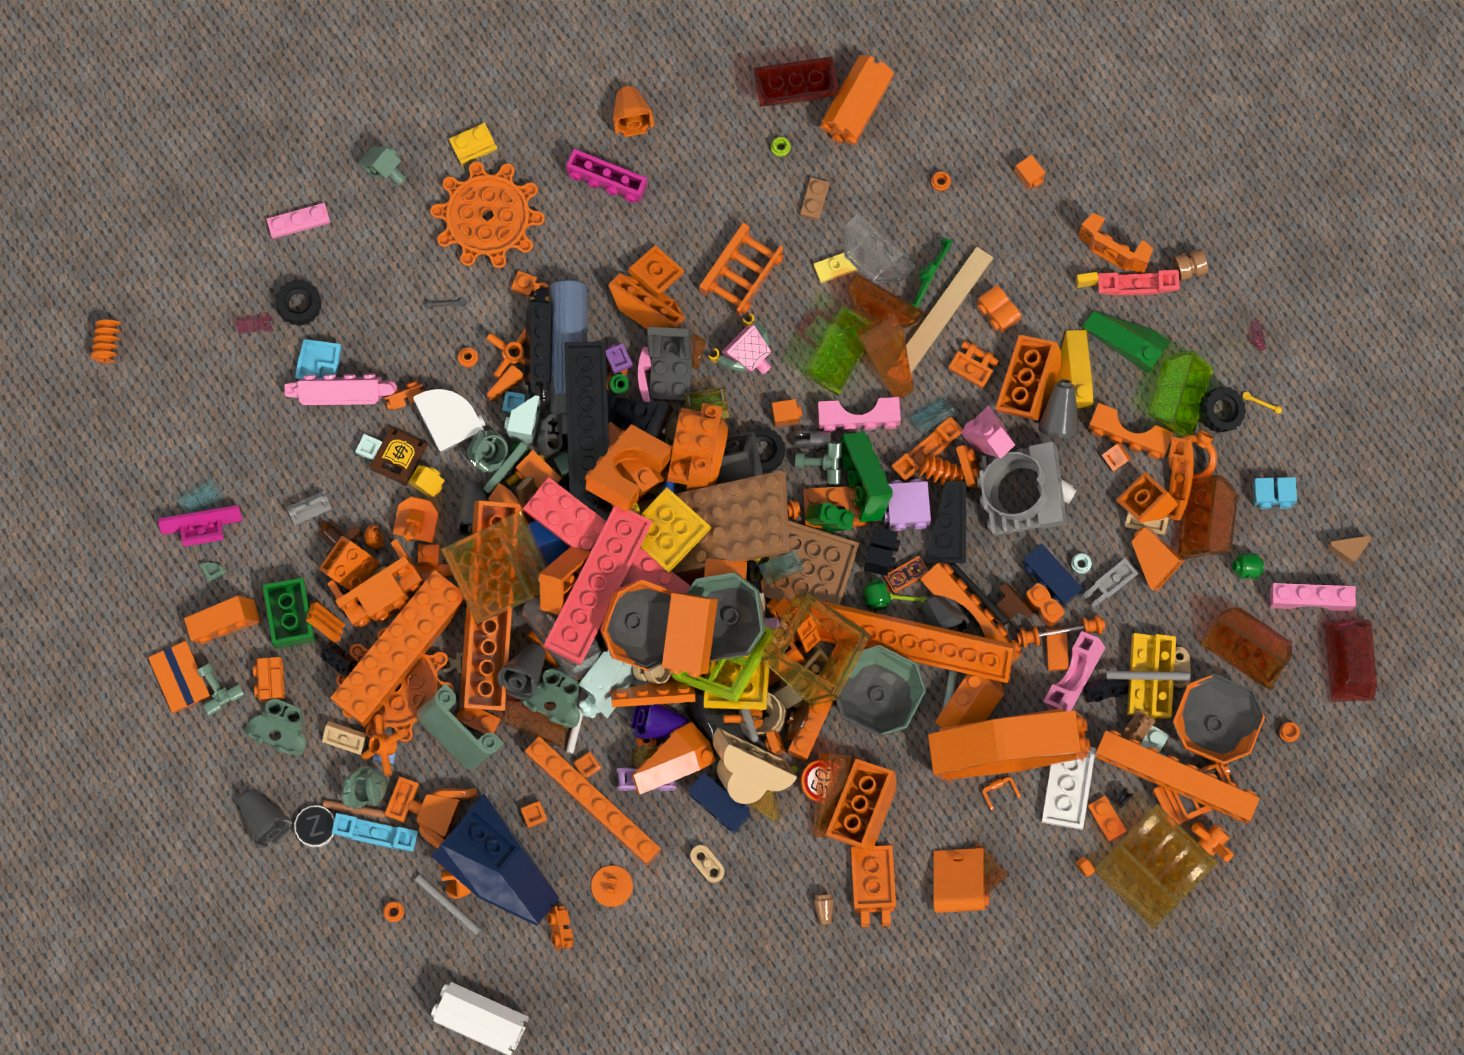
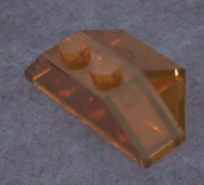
[847,273,925,332]

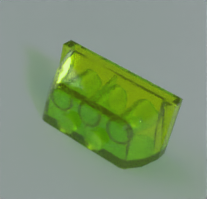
[802,306,877,396]
[1148,350,1214,437]

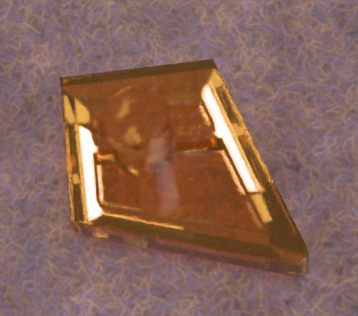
[692,332,706,370]

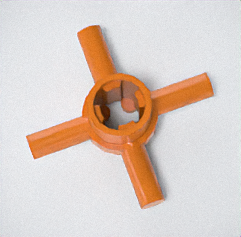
[1191,822,1234,862]

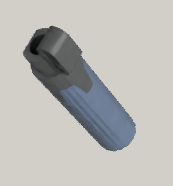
[538,280,587,457]

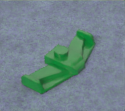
[906,237,952,313]

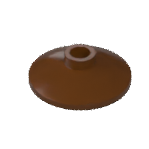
[785,703,810,741]

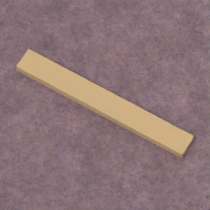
[887,247,993,385]

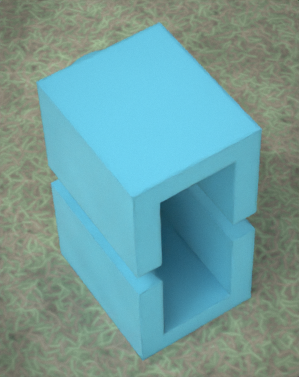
[1252,477,1297,510]

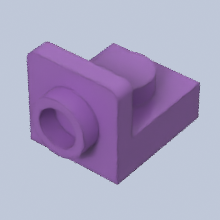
[606,343,633,374]

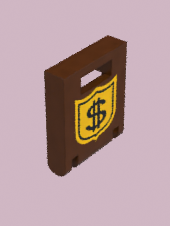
[370,426,428,486]

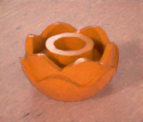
[364,524,384,549]

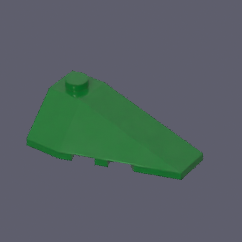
[1082,311,1171,373]

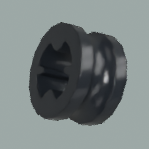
[1113,788,1133,808]

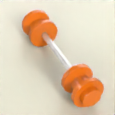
[1016,614,1105,648]

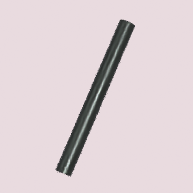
[951,564,1010,625]

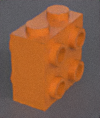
[319,536,380,591]

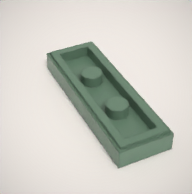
[483,442,530,494]

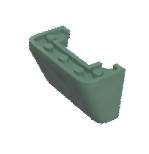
[417,684,504,770]

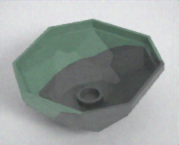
[687,572,765,661]
[833,645,926,737]

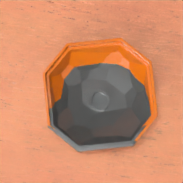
[600,579,677,671]
[1173,674,1265,765]

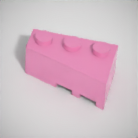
[960,405,1015,459]

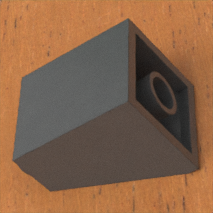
[716,431,763,485]

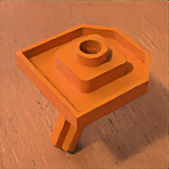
[393,496,439,543]

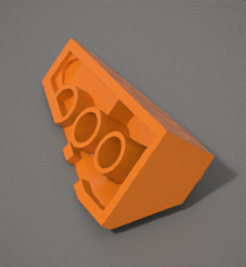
[608,421,669,499]
[632,722,716,794]

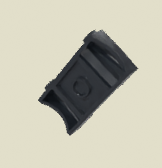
[607,394,674,443]

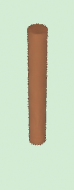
[323,800,386,818]

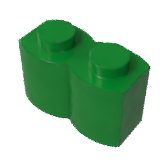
[805,503,854,532]

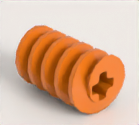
[90,319,121,364]
[918,454,964,486]

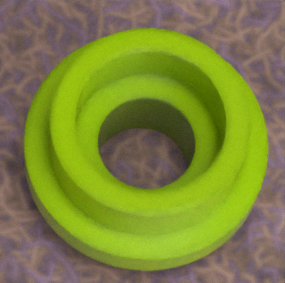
[771,137,791,157]

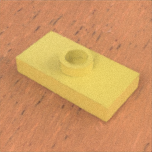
[813,250,858,283]

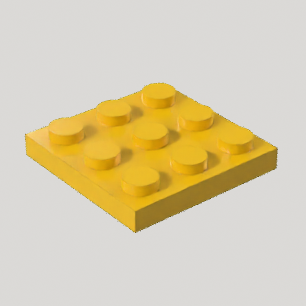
[640,487,711,573]
[704,651,770,710]

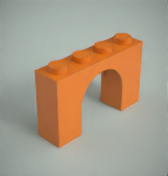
[585,424,673,512]

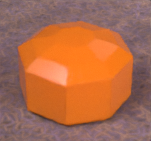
[1076,857,1095,878]

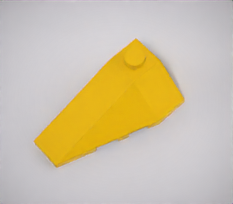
[1056,330,1093,408]

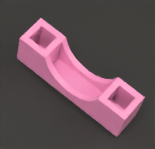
[817,397,901,432]
[1270,583,1356,611]
[1043,631,1106,711]

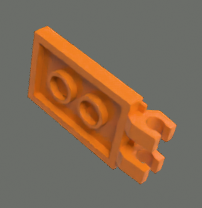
[851,845,896,927]

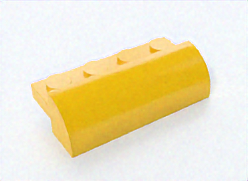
[1127,633,1176,720]

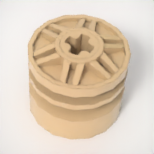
[739,692,788,737]

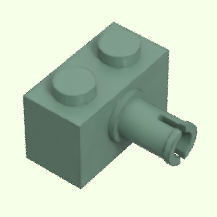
[358,146,406,185]

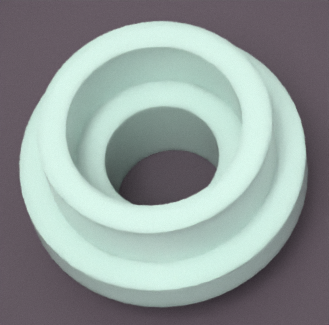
[1071,553,1092,574]

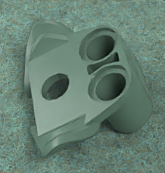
[520,669,580,728]
[244,699,306,755]

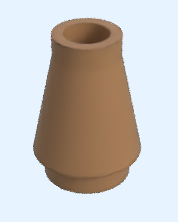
[813,894,834,925]

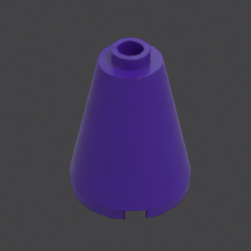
[631,704,689,739]

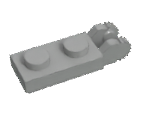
[1083,558,1139,608]

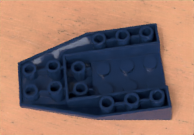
[431,794,559,926]

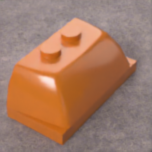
[995,335,1062,421]
[826,759,897,850]

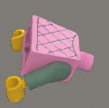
[708,314,771,374]

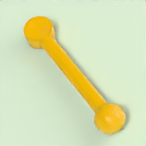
[1242,392,1282,414]

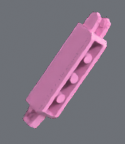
[285,373,398,405]

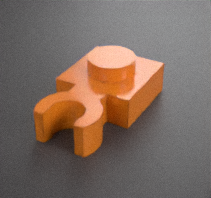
[511,271,549,297]

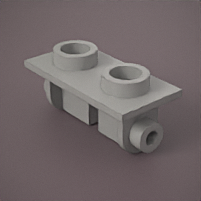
[287,491,332,526]

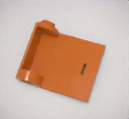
[934,848,990,913]

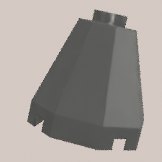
[922,595,970,632]

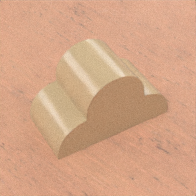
[713,727,797,804]

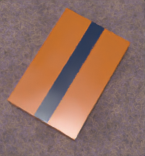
[148,641,211,714]

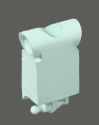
[579,651,635,718]

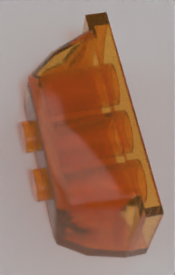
[1178,474,1238,559]
[1201,607,1293,690]

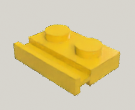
[449,123,497,166]

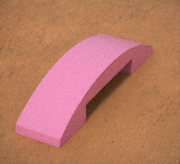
[638,346,651,402]

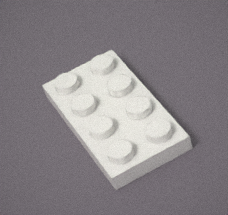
[1041,747,1096,830]

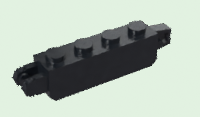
[525,289,552,400]

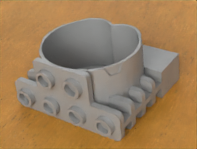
[977,442,1067,536]

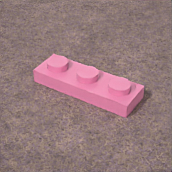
[267,203,330,239]

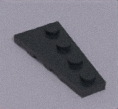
[925,481,966,563]

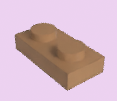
[800,177,830,221]

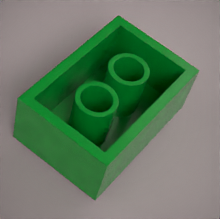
[262,577,316,649]

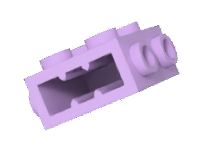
[884,479,931,531]

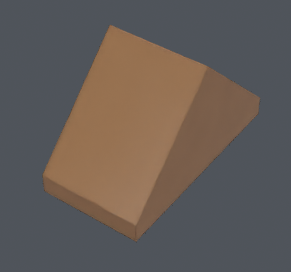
[1327,536,1371,566]

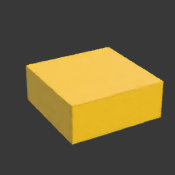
[1076,272,1099,288]

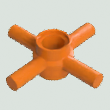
[486,328,526,379]
[361,715,405,776]

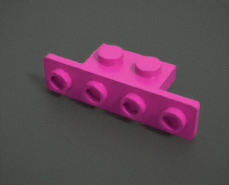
[158,505,242,547]

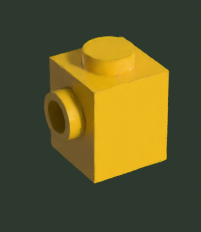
[408,465,445,497]

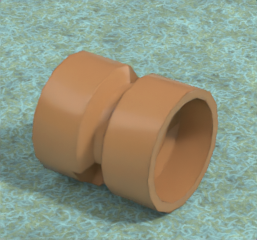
[1173,249,1208,281]

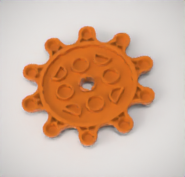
[430,161,545,268]
[336,628,454,742]

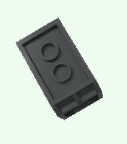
[648,327,694,401]

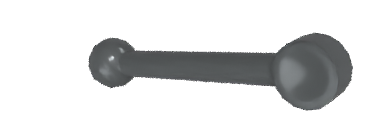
[425,298,467,308]

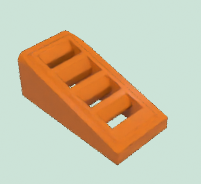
[487,365,525,402]

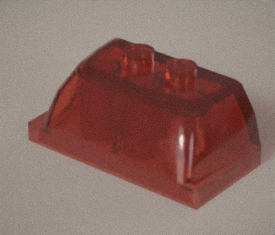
[754,56,839,107]
[1325,619,1377,702]

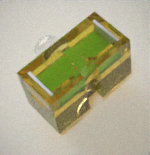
[684,387,730,419]

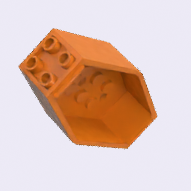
[928,708,1091,783]

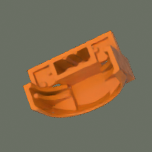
[667,403,728,491]
[327,539,425,627]

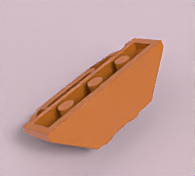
[609,273,686,330]
[935,674,1004,728]

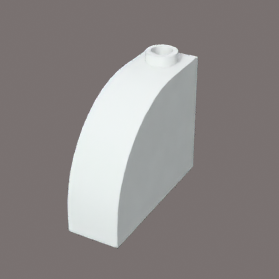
[413,389,486,453]

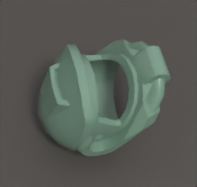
[467,430,509,473]
[341,766,388,809]

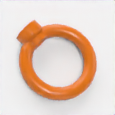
[1168,430,1217,482]

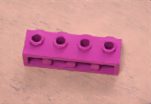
[566,149,648,203]

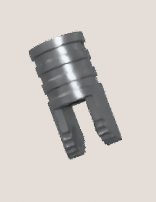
[794,430,831,450]

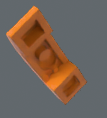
[891,416,963,481]
[1169,437,1194,520]

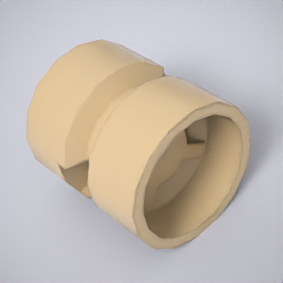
[632,664,671,684]

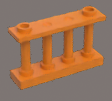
[699,223,784,317]

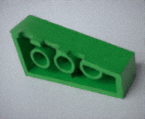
[840,432,893,522]

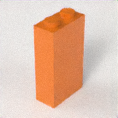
[662,592,718,677]

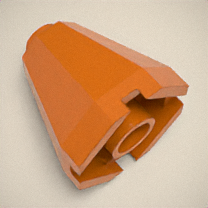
[613,86,654,137]

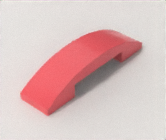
[1098,270,1180,295]

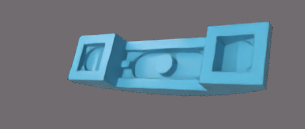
[332,813,418,852]

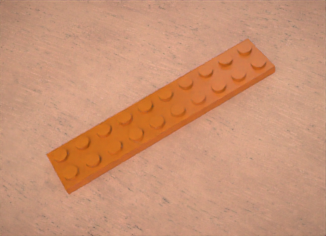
[811,599,1015,683]

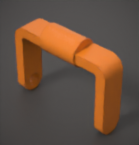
[982,777,1021,811]

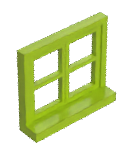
[668,626,776,703]

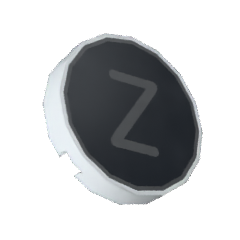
[294,805,335,847]

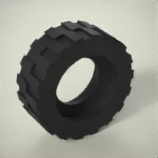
[276,279,321,326]
[1199,386,1246,433]
[751,427,785,474]

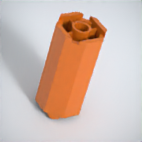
[820,55,894,145]

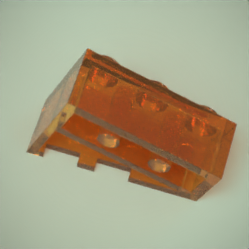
[504,701,567,750]

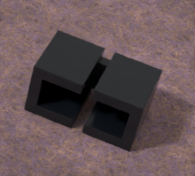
[864,526,900,576]

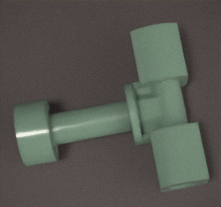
[795,441,842,484]
[197,663,245,716]

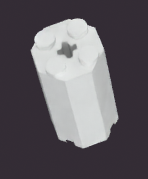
[431,982,529,1055]

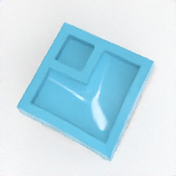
[295,339,342,379]

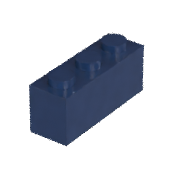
[1022,543,1083,608]
[687,773,751,834]

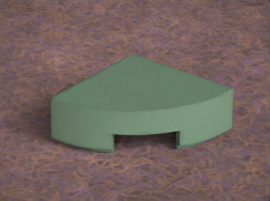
[199,562,228,582]

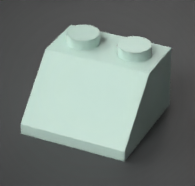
[504,395,541,445]

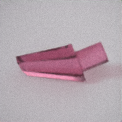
[1251,320,1267,352]

